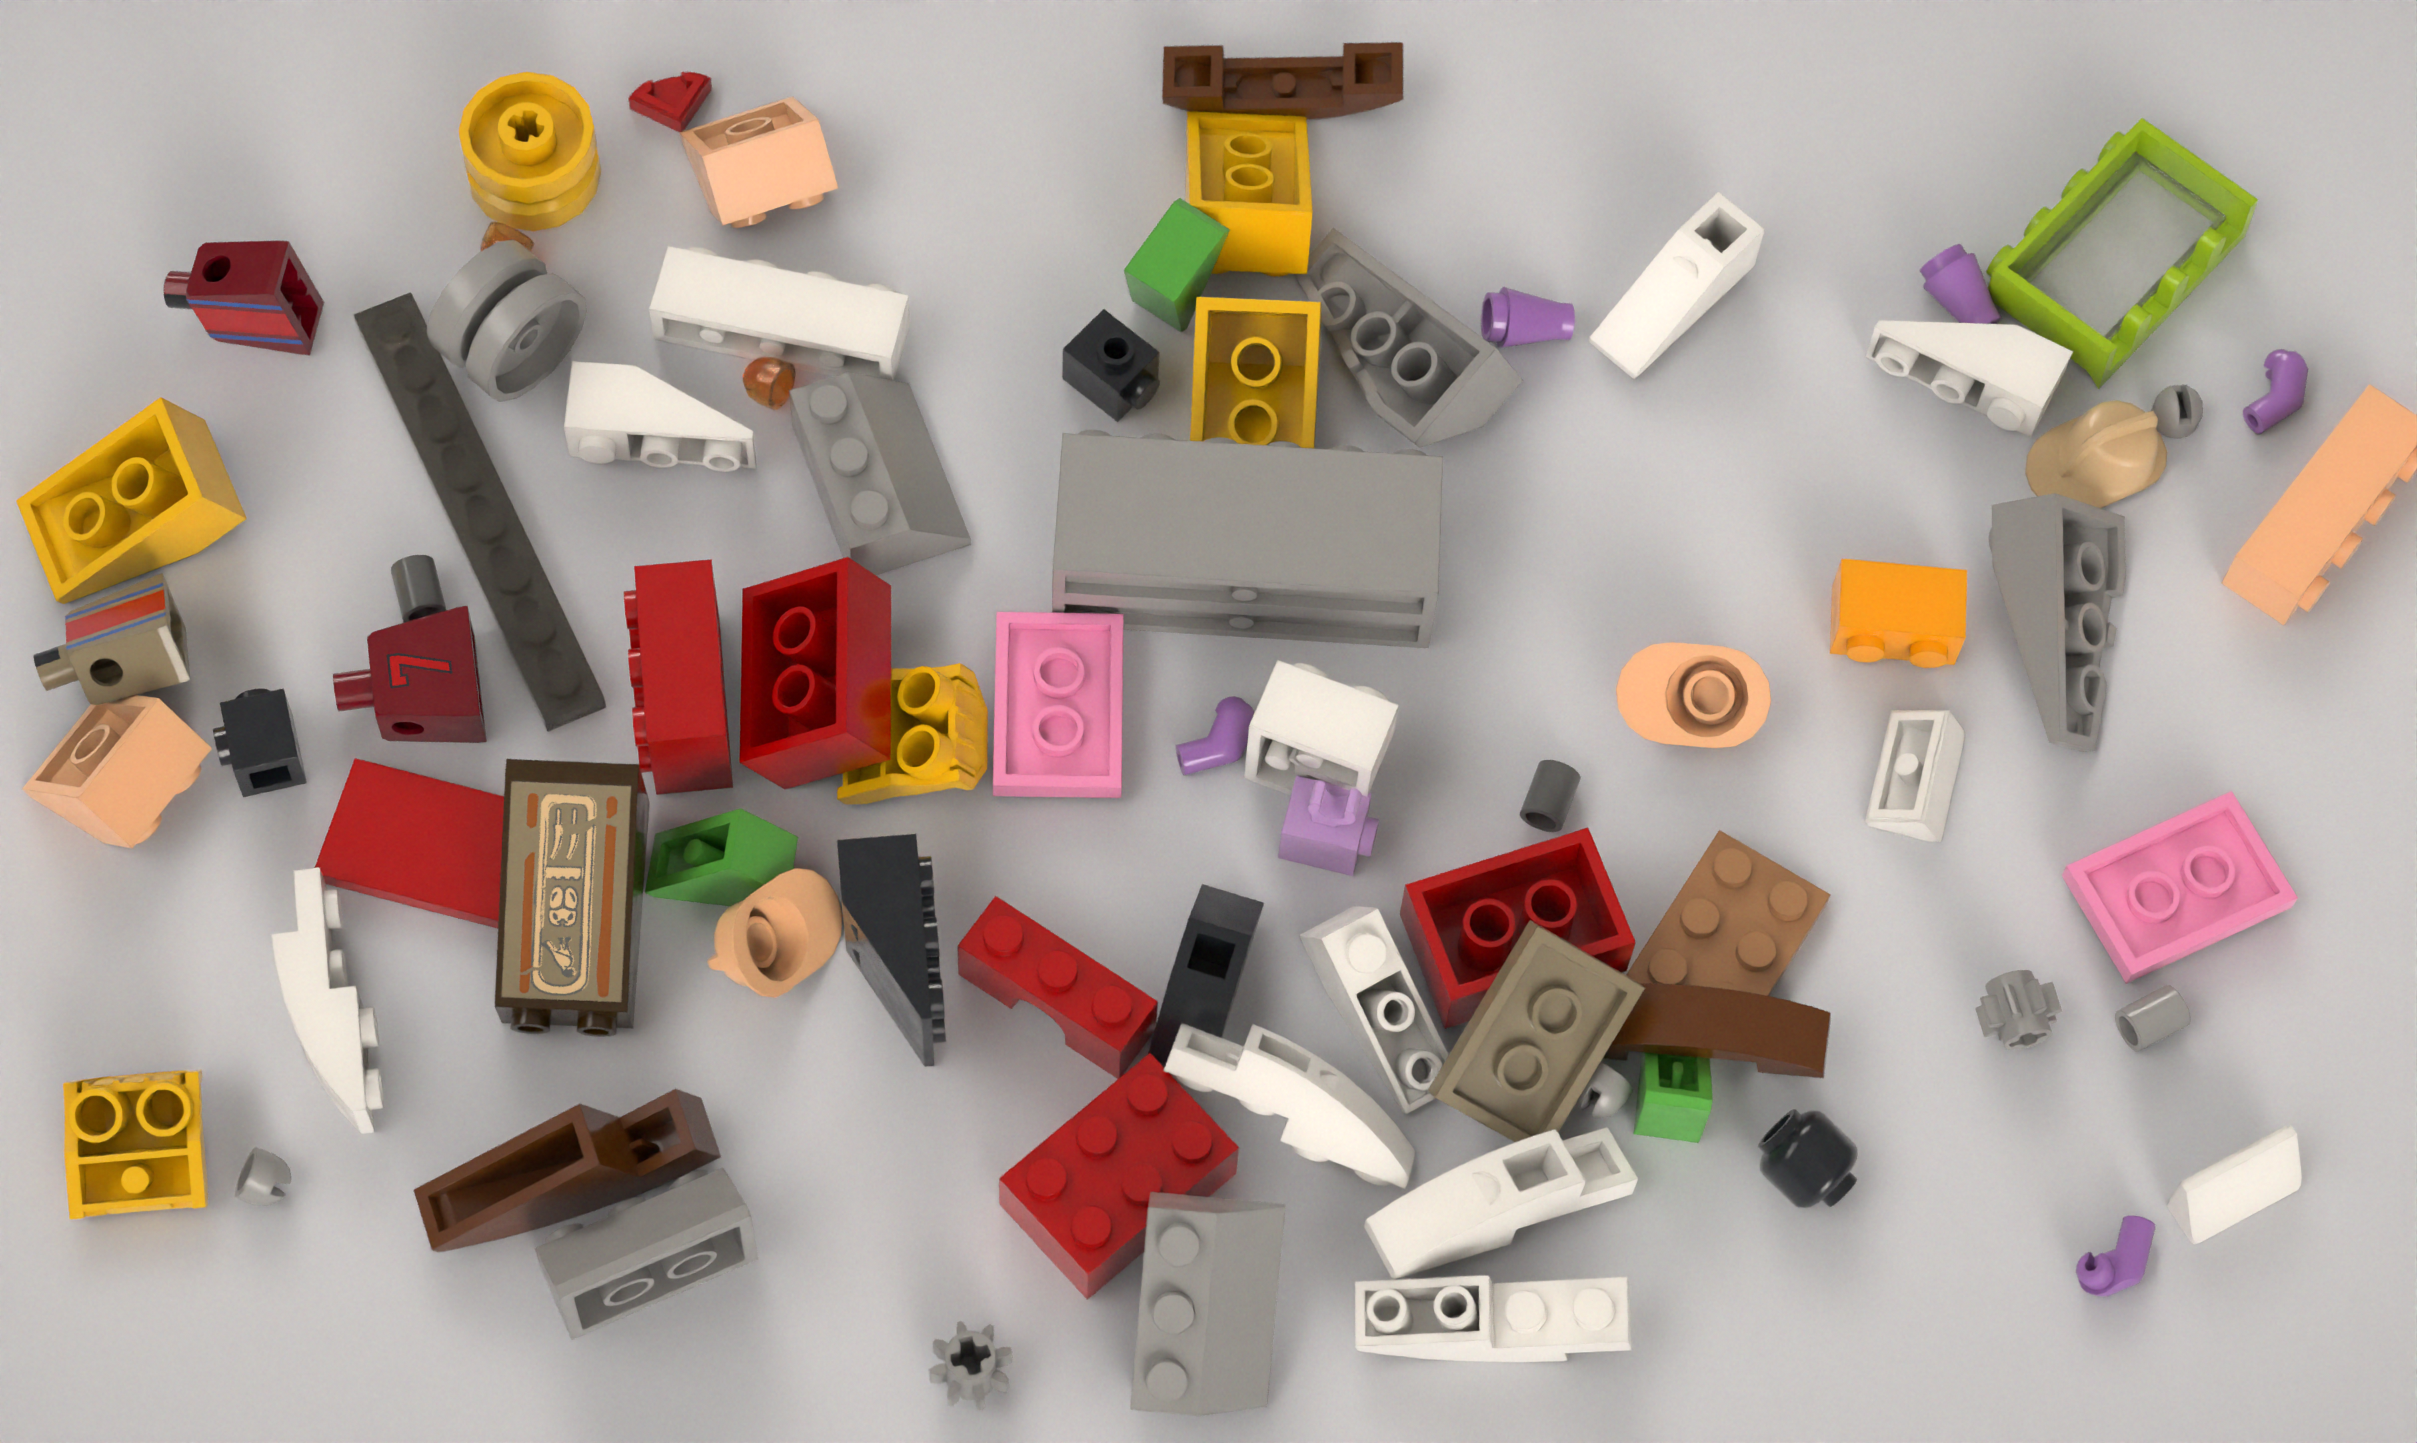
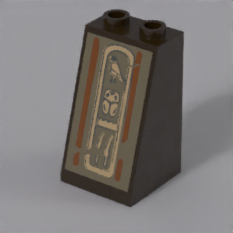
[495,759,650,1037]

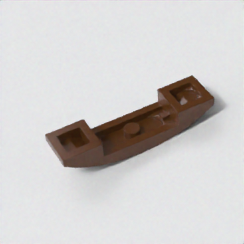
[1162,42,1403,120]
[1603,983,1831,1078]

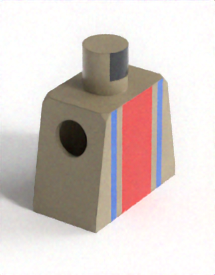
[33,573,190,705]

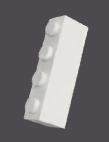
[649,246,910,381]

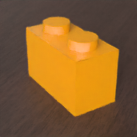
[1830,559,1967,668]

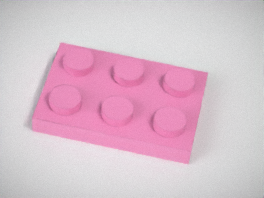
[993,612,1123,798]
[2062,791,2298,984]

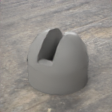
[2151,385,2203,439]
[1576,1062,1633,1119]
[235,1147,292,1206]

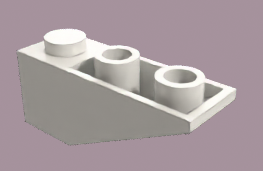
[1589,192,1765,379]
[1865,320,2073,437]
[564,361,756,472]
[1299,906,1449,1114]

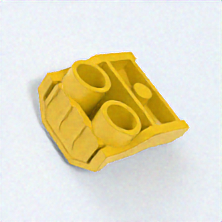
[837,663,988,805]
[63,1070,208,1219]

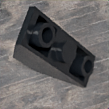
[1148,884,1264,1068]

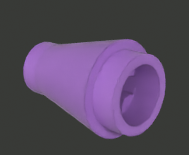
[1920,244,2002,324]
[1481,287,1575,348]

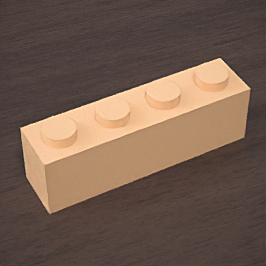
[2222,384,2417,625]

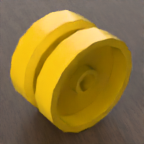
[458,72,601,231]

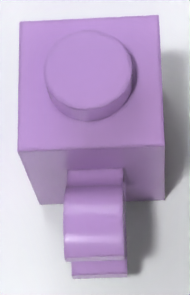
[1278,775,1379,876]

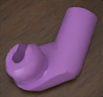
[2243,349,2308,434]
[1176,696,1255,775]
[2076,1215,2156,1297]

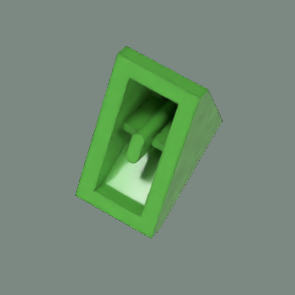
[1124,198,1230,332]
[1634,1052,1713,1143]

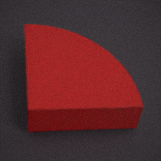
[628,72,712,132]

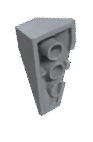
[1294,228,1523,448]
[1989,493,2126,752]

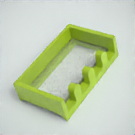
[1986,118,2258,390]

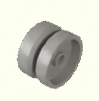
[426,240,587,402]

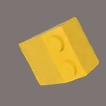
[1185,111,1313,277]
[1190,297,1322,448]
[16,397,247,604]

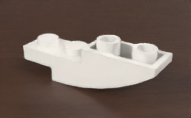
[271,867,384,1134]
[1164,1023,1416,1189]
[1364,1127,1638,1280]
[1355,1275,1632,1362]

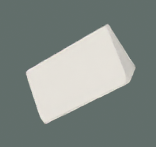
[1865,710,1965,842]
[2167,1126,2302,1244]

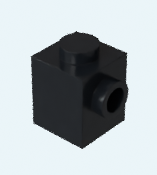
[1062,309,1160,422]
[213,688,307,798]

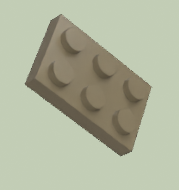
[1428,920,1645,1142]

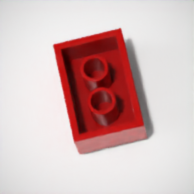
[739,557,891,789]
[624,559,733,795]
[1400,827,1636,1029]
[999,1053,1239,1300]

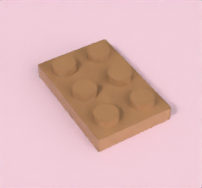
[1626,830,1831,996]

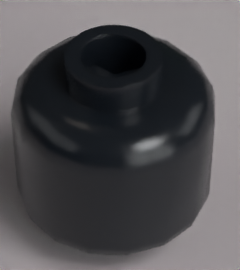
[1758,1109,1858,1208]

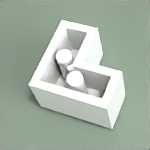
[1244,660,1399,797]

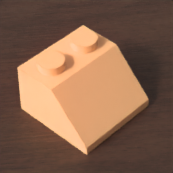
[679,96,838,228]
[22,695,212,848]

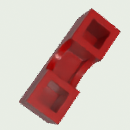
[957,896,1158,1079]

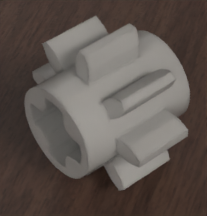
[1975,970,2062,1050]
[929,1321,1012,1410]

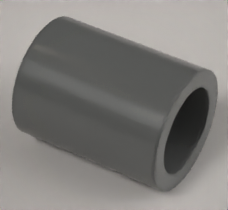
[391,555,446,623]
[1520,760,1581,832]

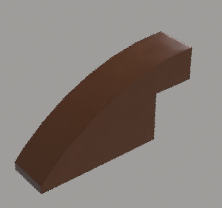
[413,1089,721,1252]

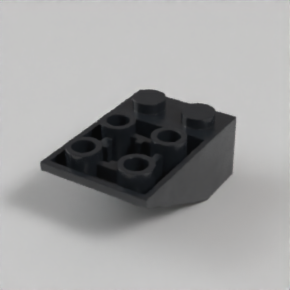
[837,834,946,1067]

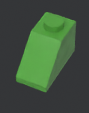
[645,808,798,907]

